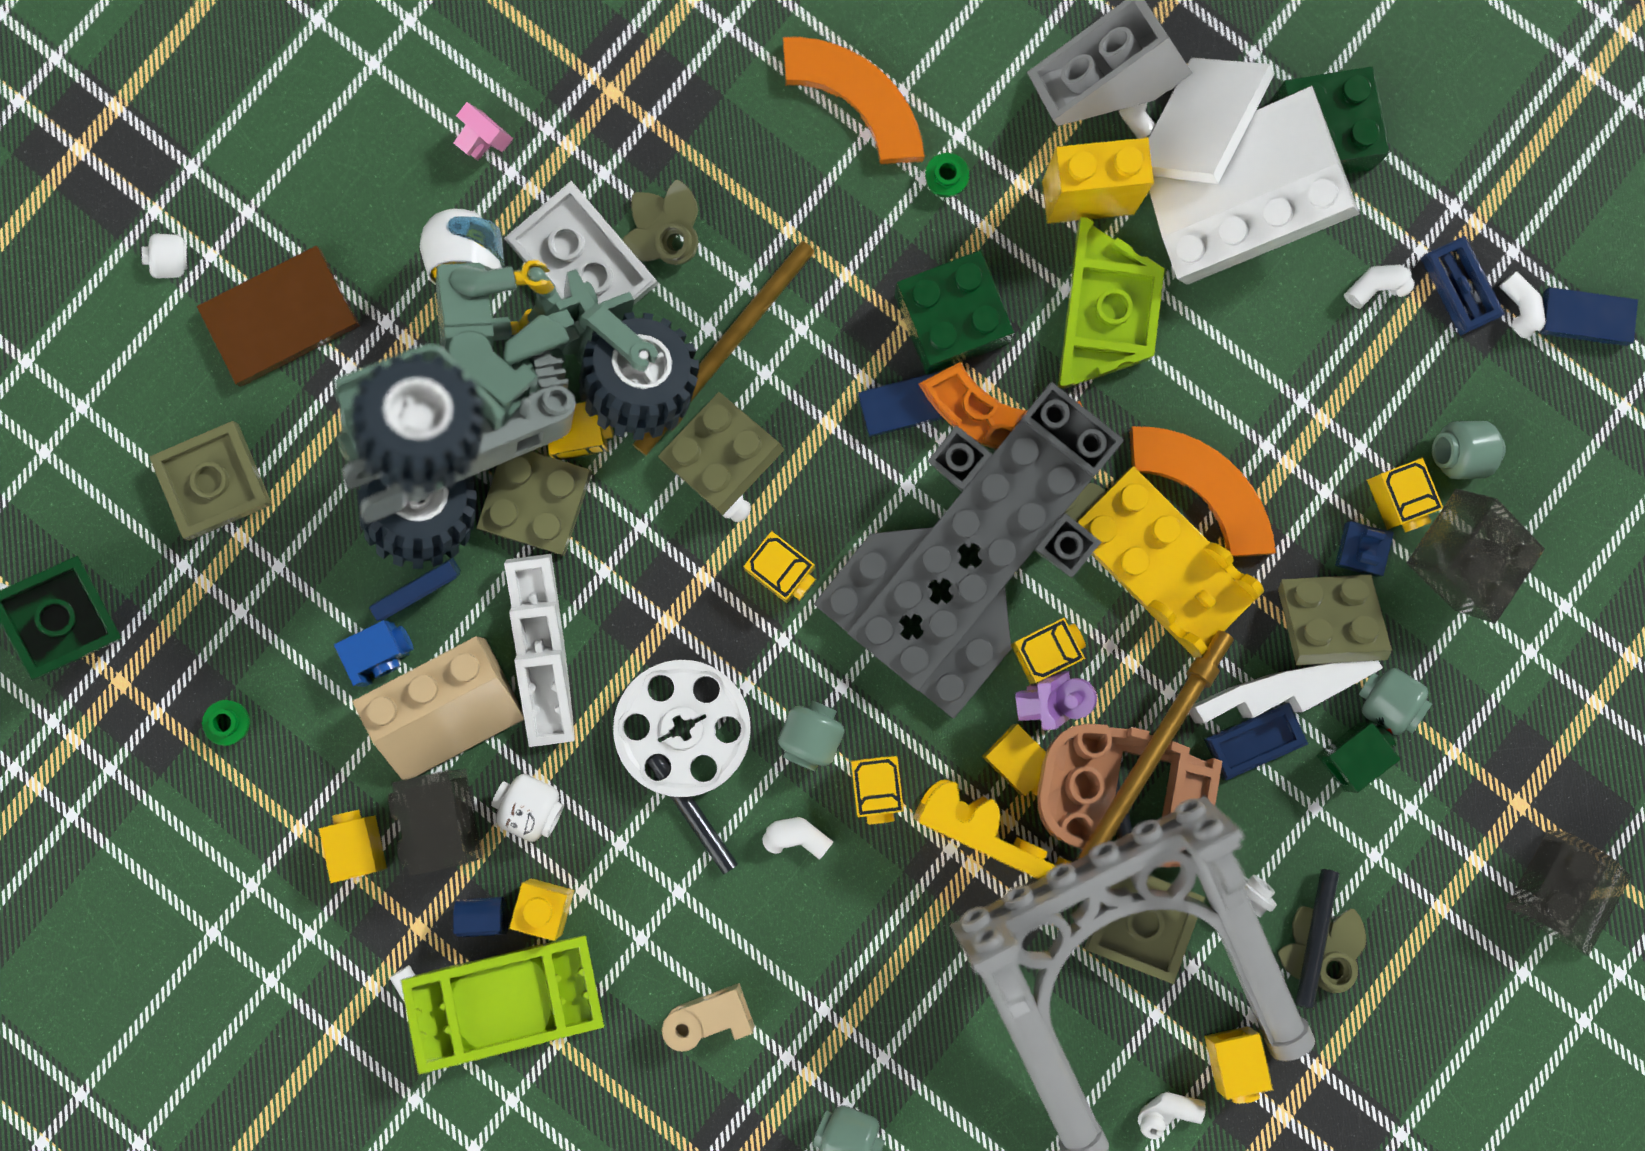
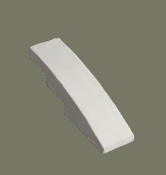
[504,554,575,747]
[1189,661,1383,724]

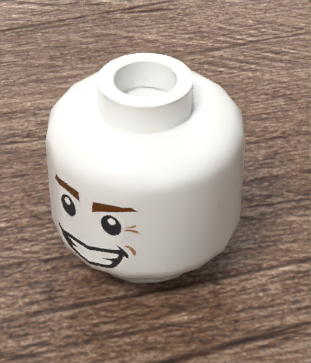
[491,774,564,842]

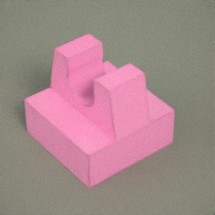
[454,102,513,160]

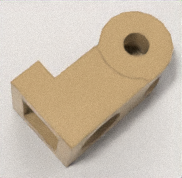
[662,983,755,1052]

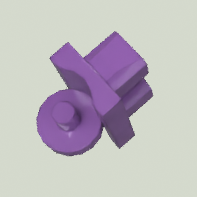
[1016,671,1097,730]

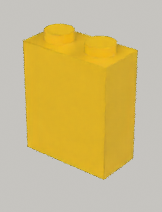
[1042,138,1154,224]

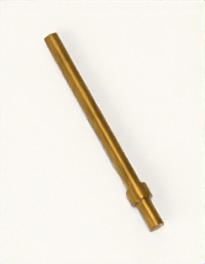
[632,241,815,456]
[1077,630,1234,860]

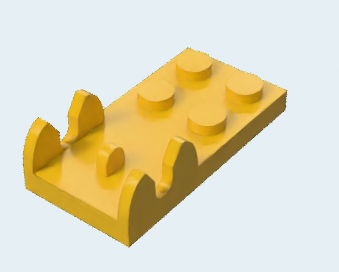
[1077,466,1264,658]
[913,779,1072,879]

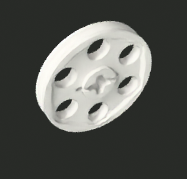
[613,660,750,797]

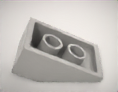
[1027,0,1192,126]

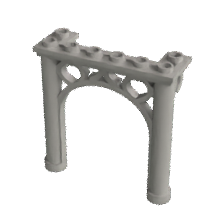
[950,796,1315,1151]

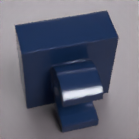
[1335,521,1394,577]

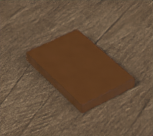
[197,245,360,387]

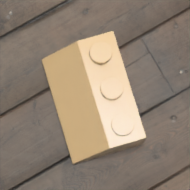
[352,636,524,783]

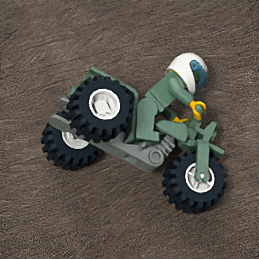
[334,208,699,569]

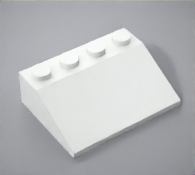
[1149,86,1360,285]

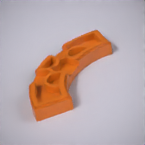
[783,37,924,164]
[919,362,1082,450]
[1130,427,1276,557]

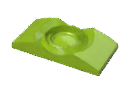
[400,935,604,1074]

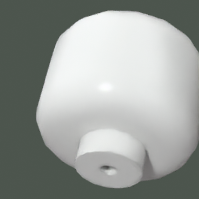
[142,234,187,278]

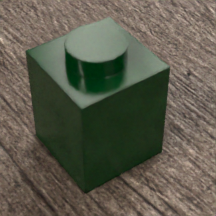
[1317,722,1401,793]

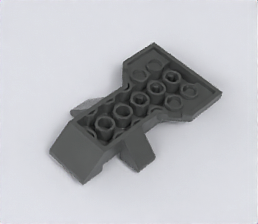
[814,382,1124,719]

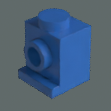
[334,620,414,687]

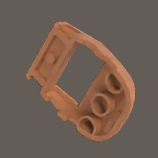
[1037,724,1222,868]

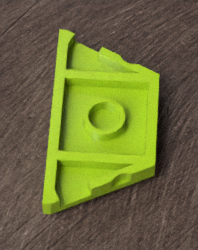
[1058,217,1165,389]

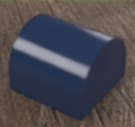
[453,897,508,937]

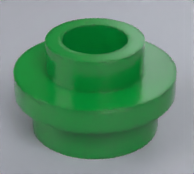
[925,153,969,198]
[202,700,250,746]

